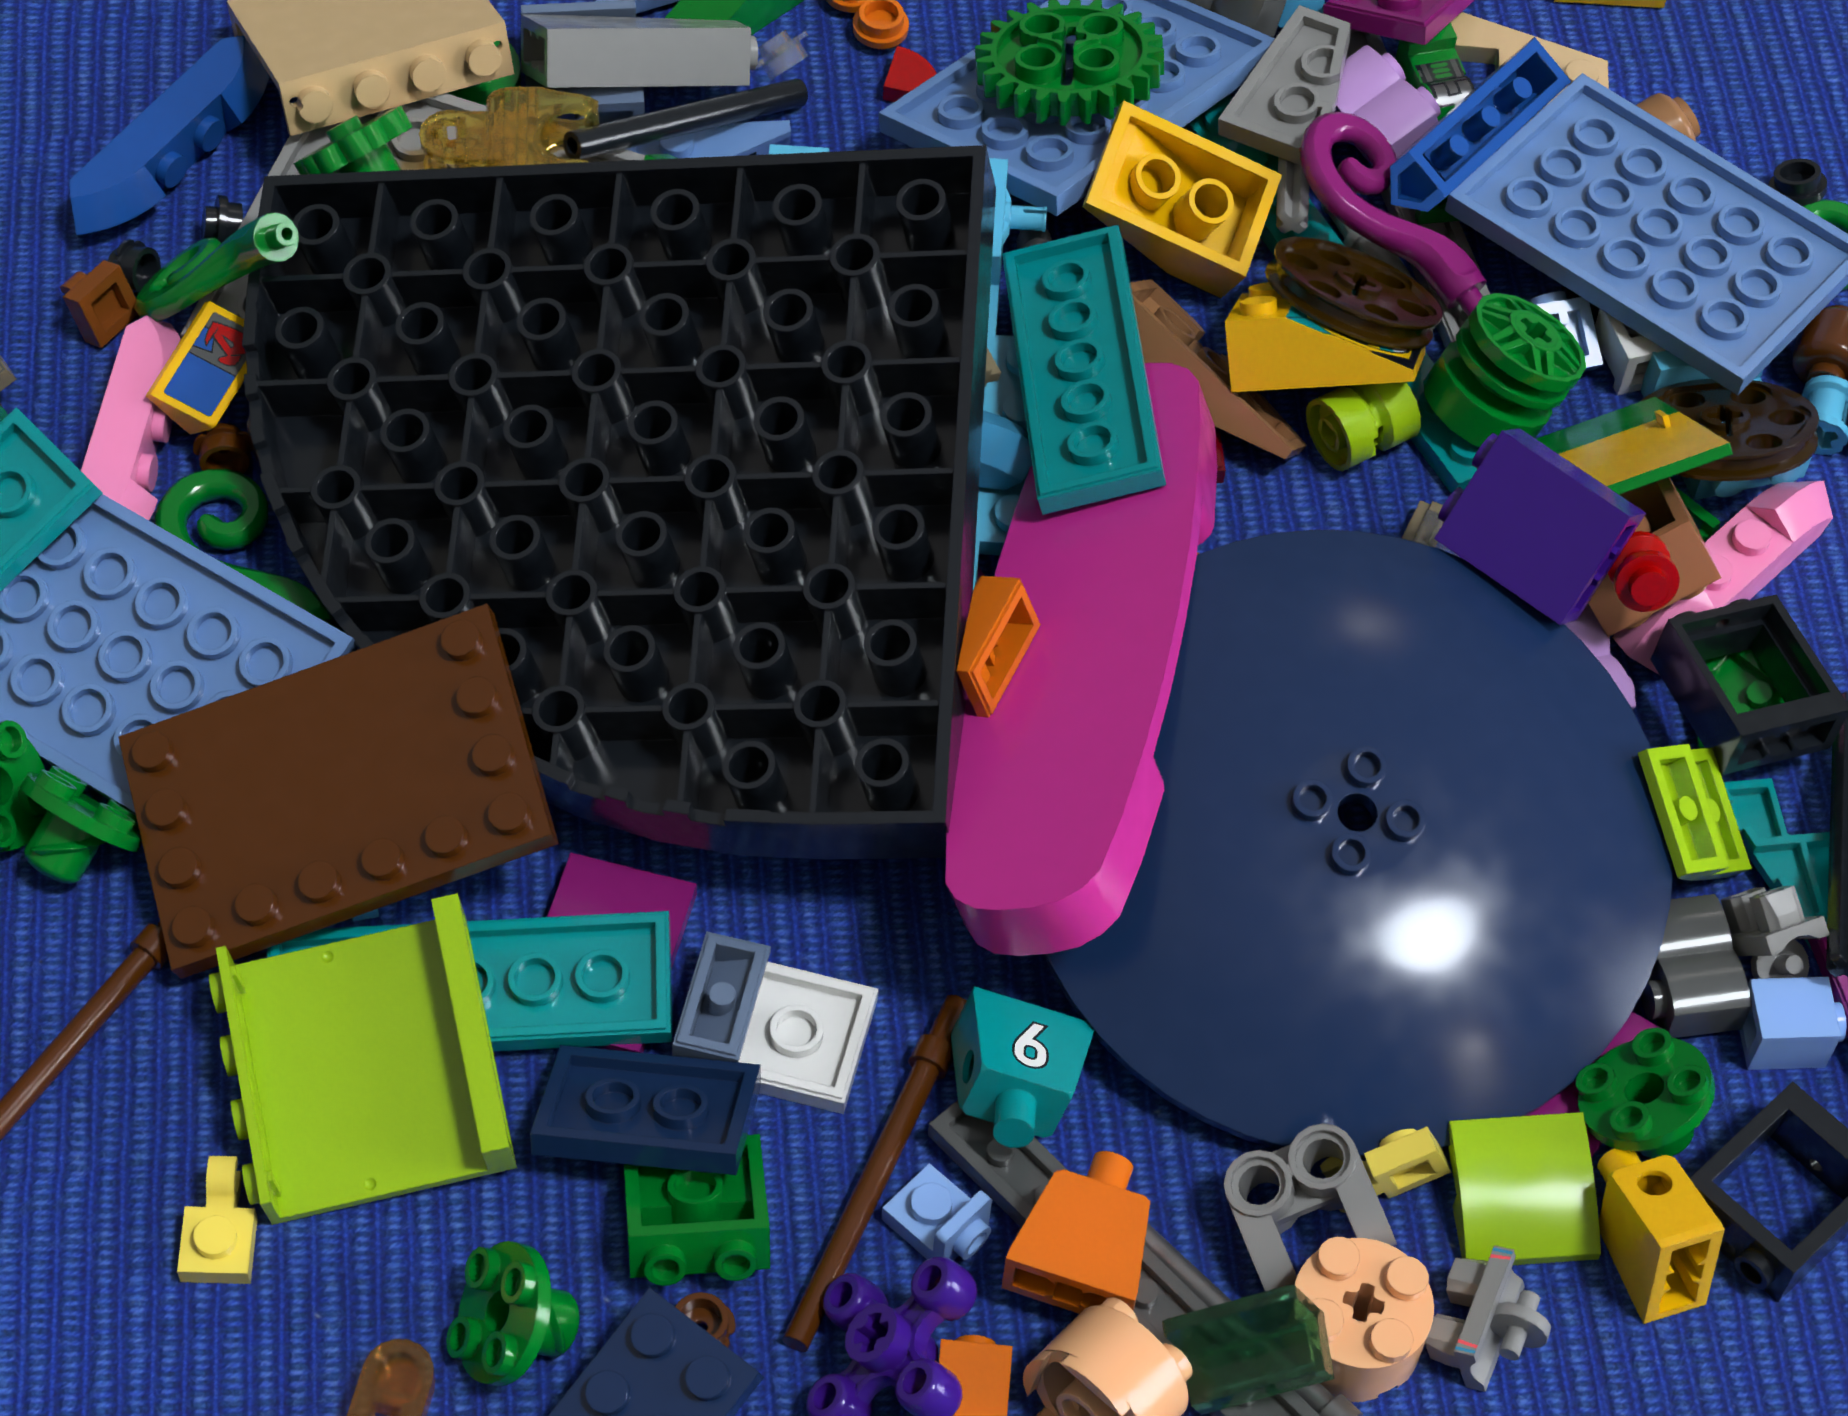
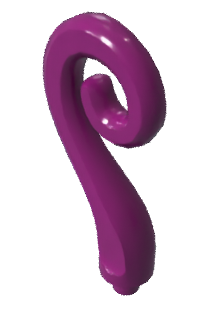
[1299,112,1487,317]

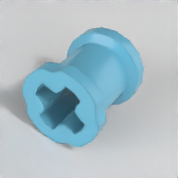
[1802,375,1848,455]

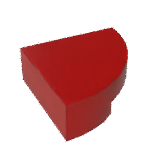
[883,46,937,102]

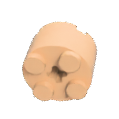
[1282,1236,1434,1402]
[1023,1297,1193,1416]

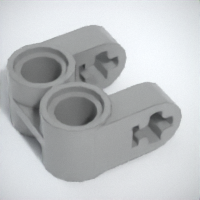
[1224,1123,1397,1297]

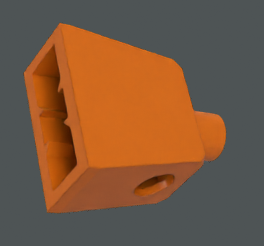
[1001,1151,1150,1314]

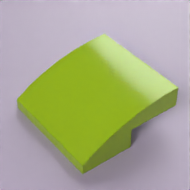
[1638,744,1752,881]
[1448,1112,1601,1265]

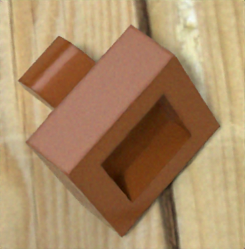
[60,260,138,348]

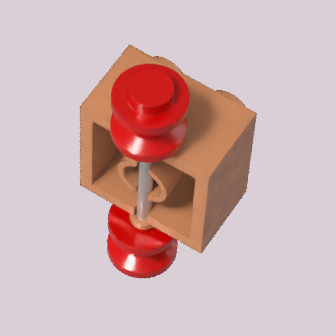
[1588,477,1722,637]

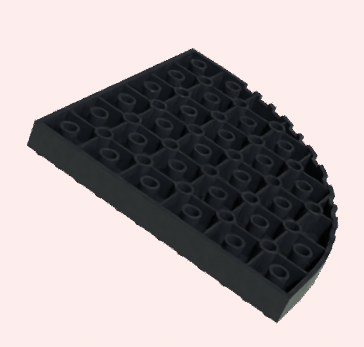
[242,145,996,860]

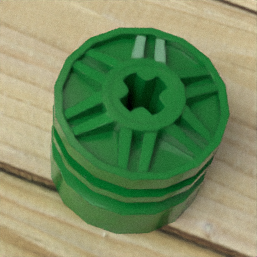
[1423,293,1586,447]

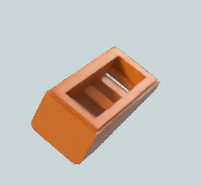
[956,576,1041,718]

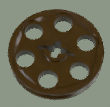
[1265,237,1443,349]
[1640,379,1819,481]

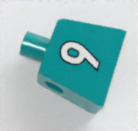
[951,986,1094,1148]

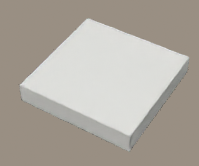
[739,962,878,1114]

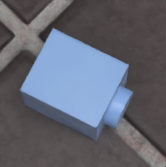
[1739,977,1846,1070]

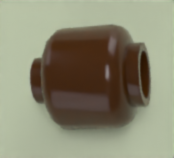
[1791,305,1848,384]

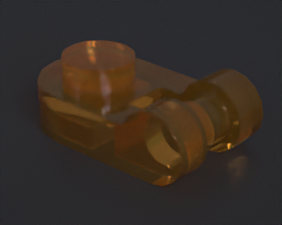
[347,1339,436,1416]

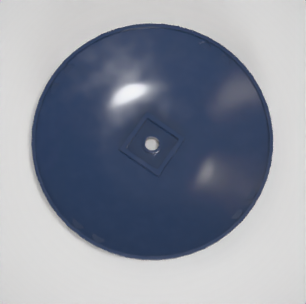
[1043,529,1673,1160]

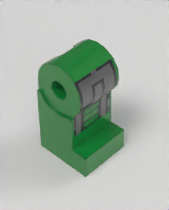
[1395,22,1474,121]

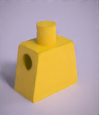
[1597,1148,1725,1324]

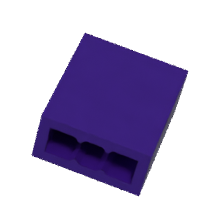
[1434,428,1646,625]

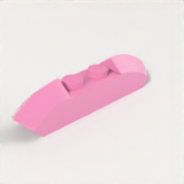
[81,316,181,520]
[1612,481,1833,675]

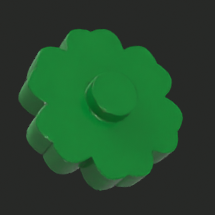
[293,105,413,175]

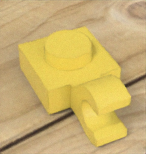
[1320,1127,1451,1212]
[177,1156,258,1284]

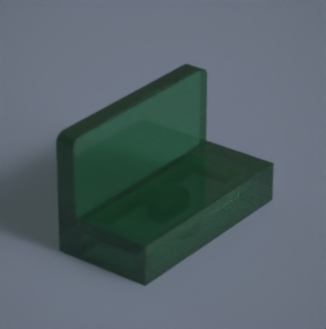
[1162,1285,1335,1415]

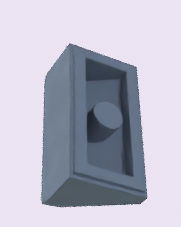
[672,931,771,1062]

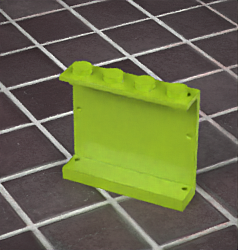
[209,893,517,1225]

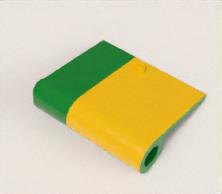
[1536,397,1733,495]

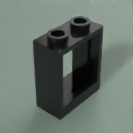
[1650,595,1848,775]
[1690,1081,1848,1302]

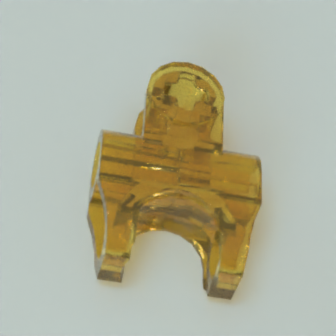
[419,87,600,169]

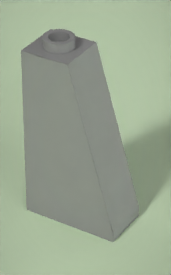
[521,14,758,88]

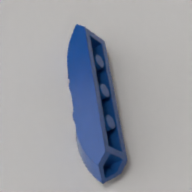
[69,36,269,237]
[1390,37,1572,212]

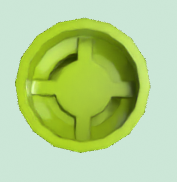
[1306,382,1421,471]

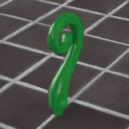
[134,212,299,321]
[155,469,337,628]

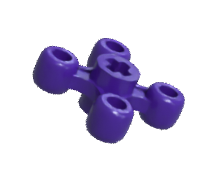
[806,1256,977,1416]

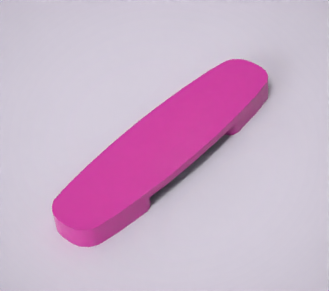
[945,363,1217,956]

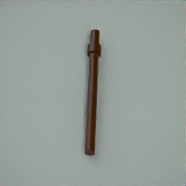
[0,920,169,1141]
[782,994,967,1352]

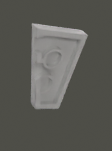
[1218,5,1350,166]

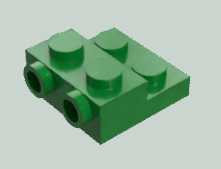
[624,1134,770,1286]

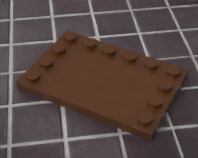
[118,603,559,979]

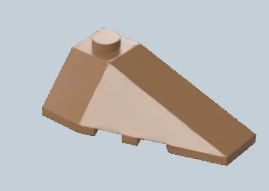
[1130,279,1307,459]

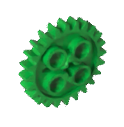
[975,0,1164,126]

